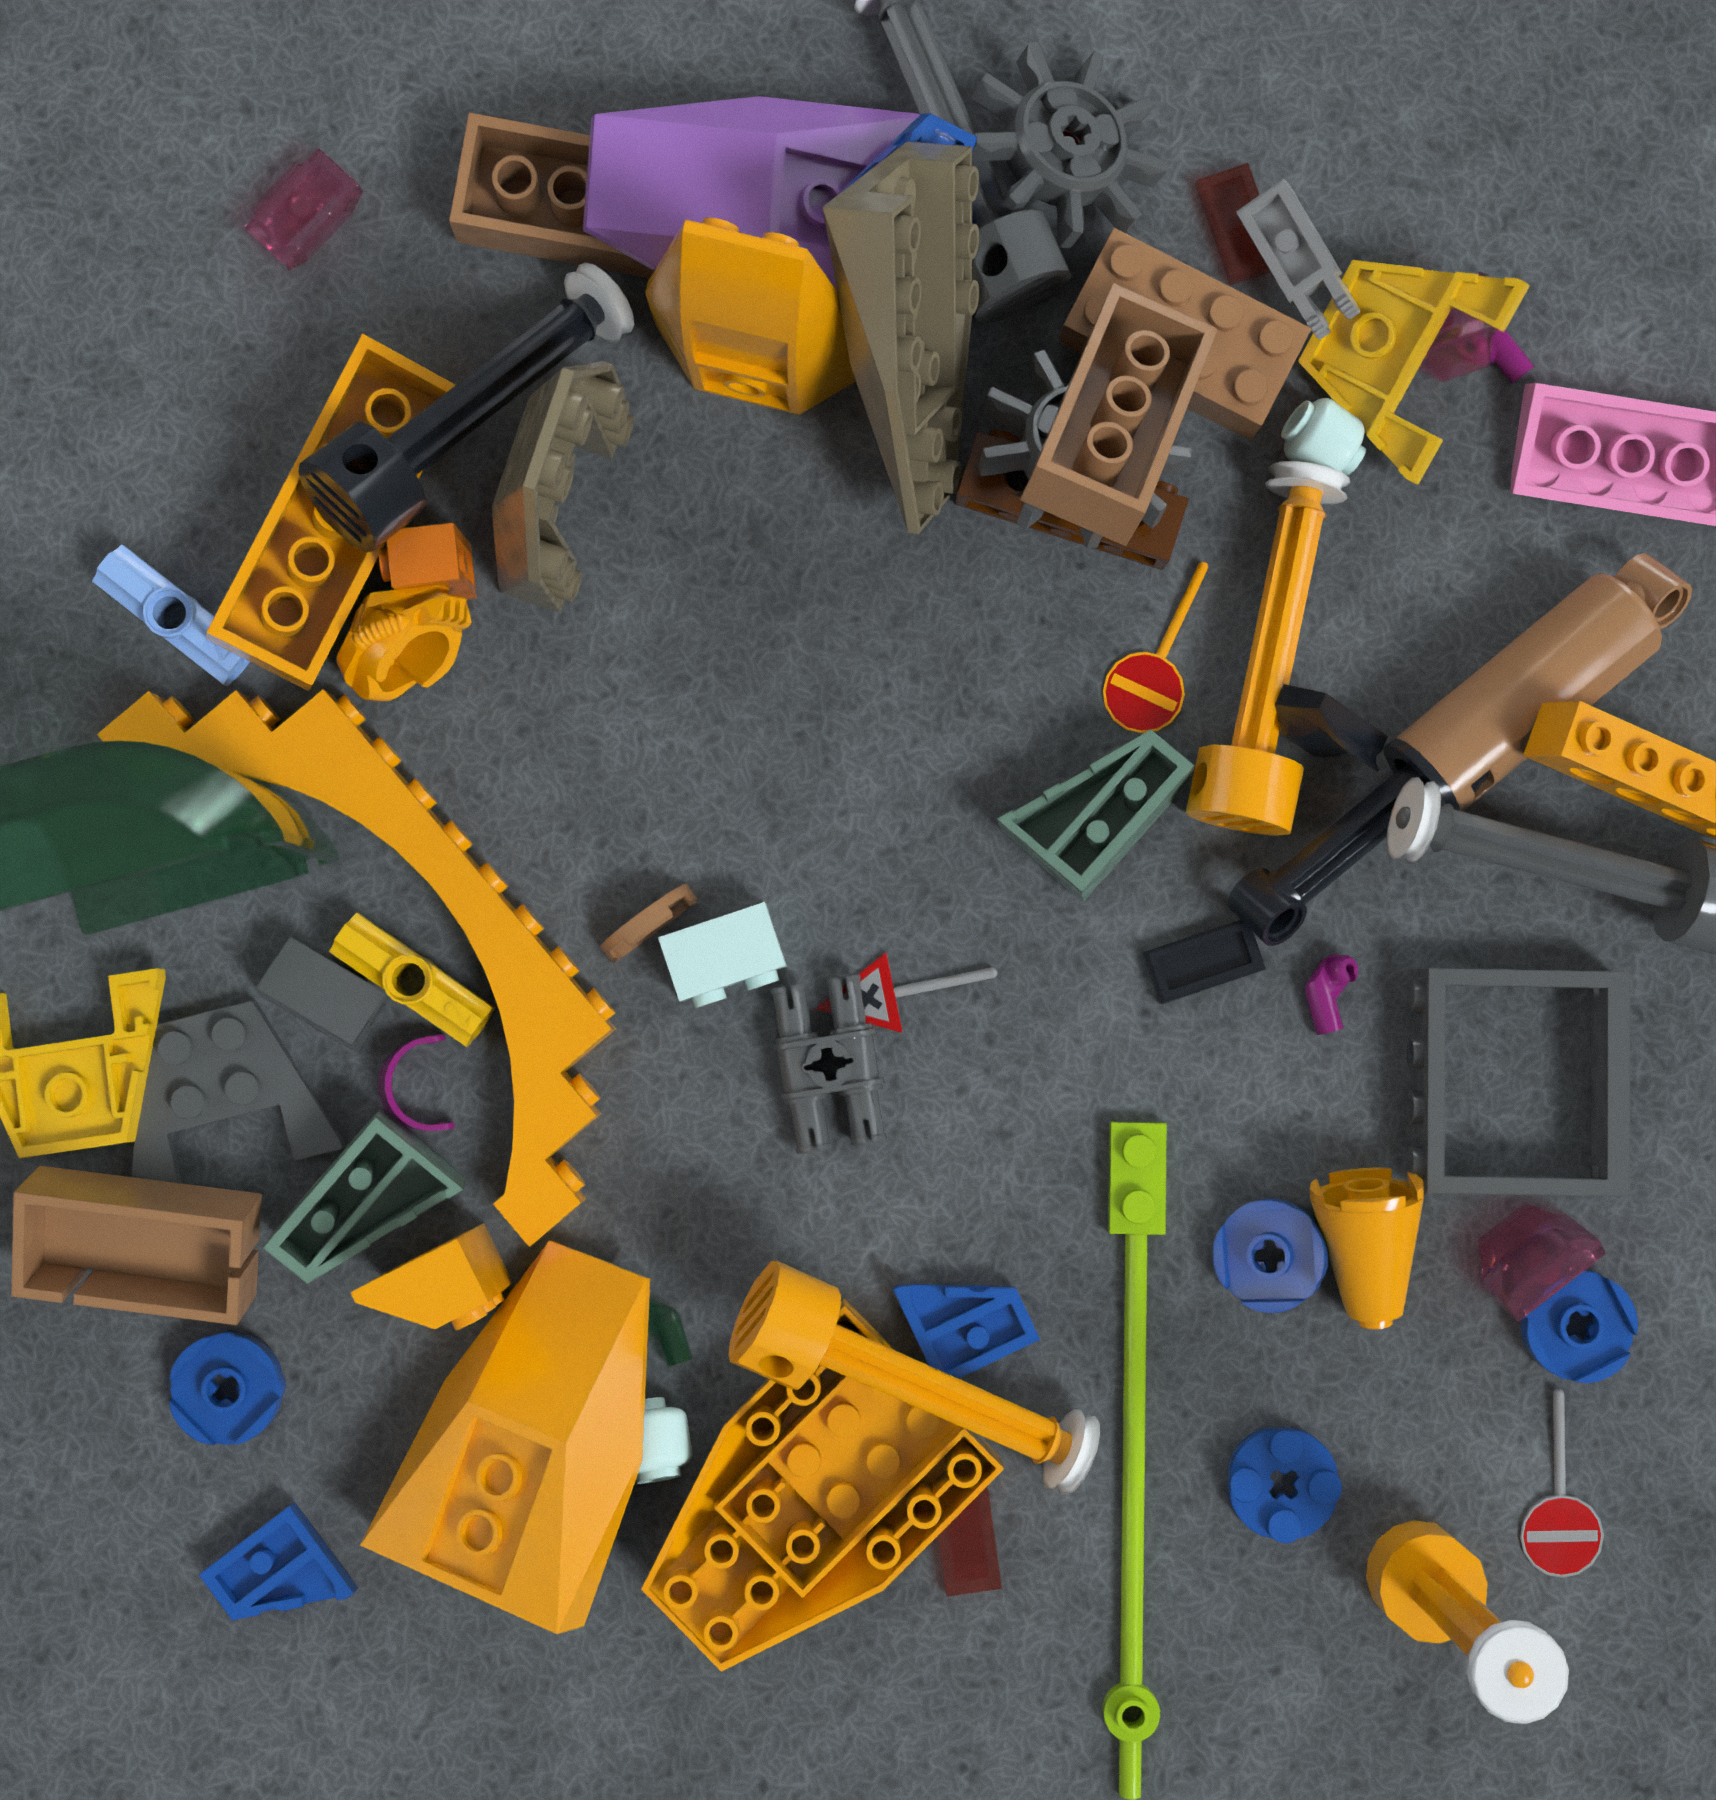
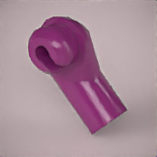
[1305,954,1359,1035]

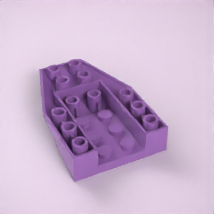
[583,96,920,291]

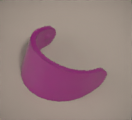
[378,1034,455,1131]

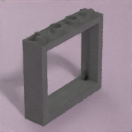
[1406,968,1630,1197]

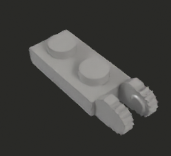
[1236,178,1360,340]

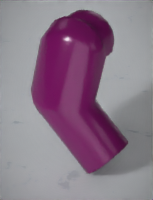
[1455,326,1534,384]

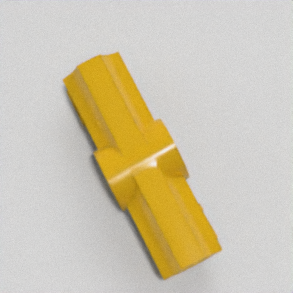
[329,913,496,1047]

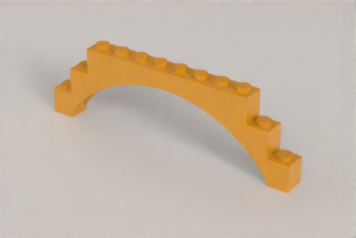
[97,689,617,1247]

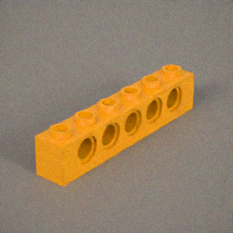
[1523,701,1716,840]

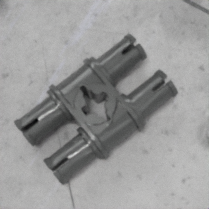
[770,974,887,1154]

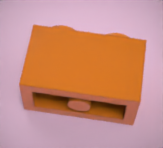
[379,523,477,599]

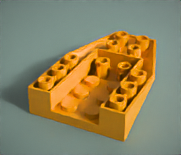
[360,1240,650,1634]
[641,1298,1004,1672]

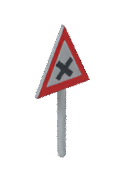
[814,952,997,1033]

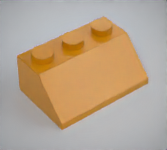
[350,1223,513,1331]

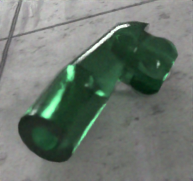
[648,1298,693,1367]

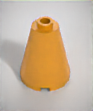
[1309,1167,1425,1329]

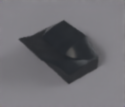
[1275,684,1388,772]

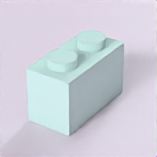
[658,902,787,1008]

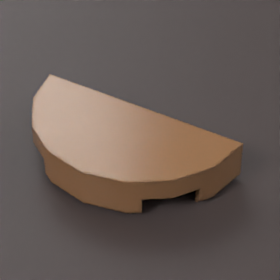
[599,883,698,963]

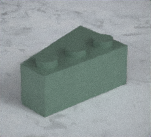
[997,730,1194,902]
[263,1107,466,1284]

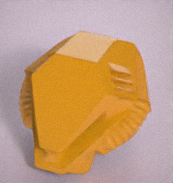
[337,585,472,702]

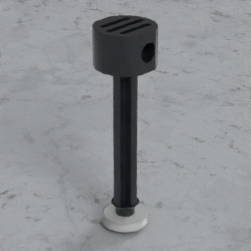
[298,262,634,552]

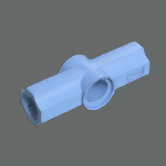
[92,544,250,686]

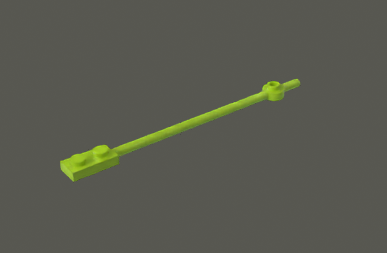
[1102,1122,1167,1800]

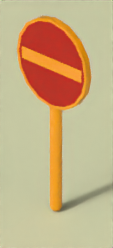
[1103,562,1208,734]

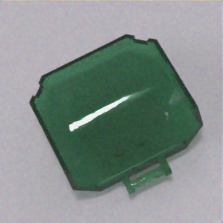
[0,741,339,935]

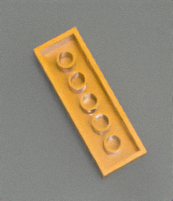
[206,333,456,691]

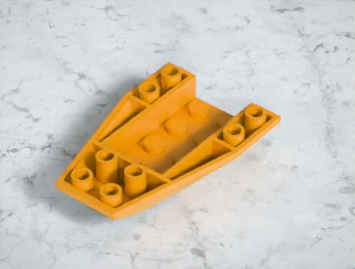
[645,217,856,415]

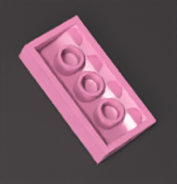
[1510,383,1716,526]

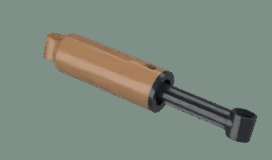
[1228,553,1692,946]

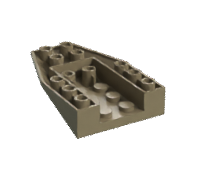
[823,142,979,534]
[492,361,635,613]

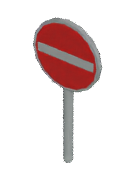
[1520,1388,1604,1578]

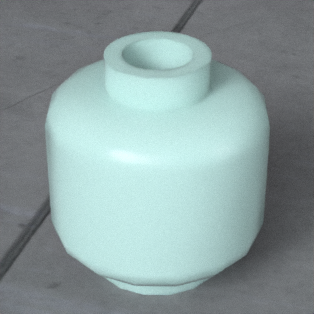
[1281,398,1366,476]
[636,1397,692,1484]

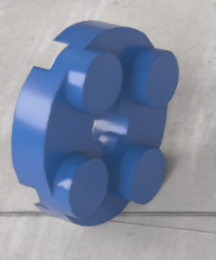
[1213,1198,1328,1313]
[1520,1269,1638,1383]
[169,1330,286,1445]
[1226,1426,1342,1544]

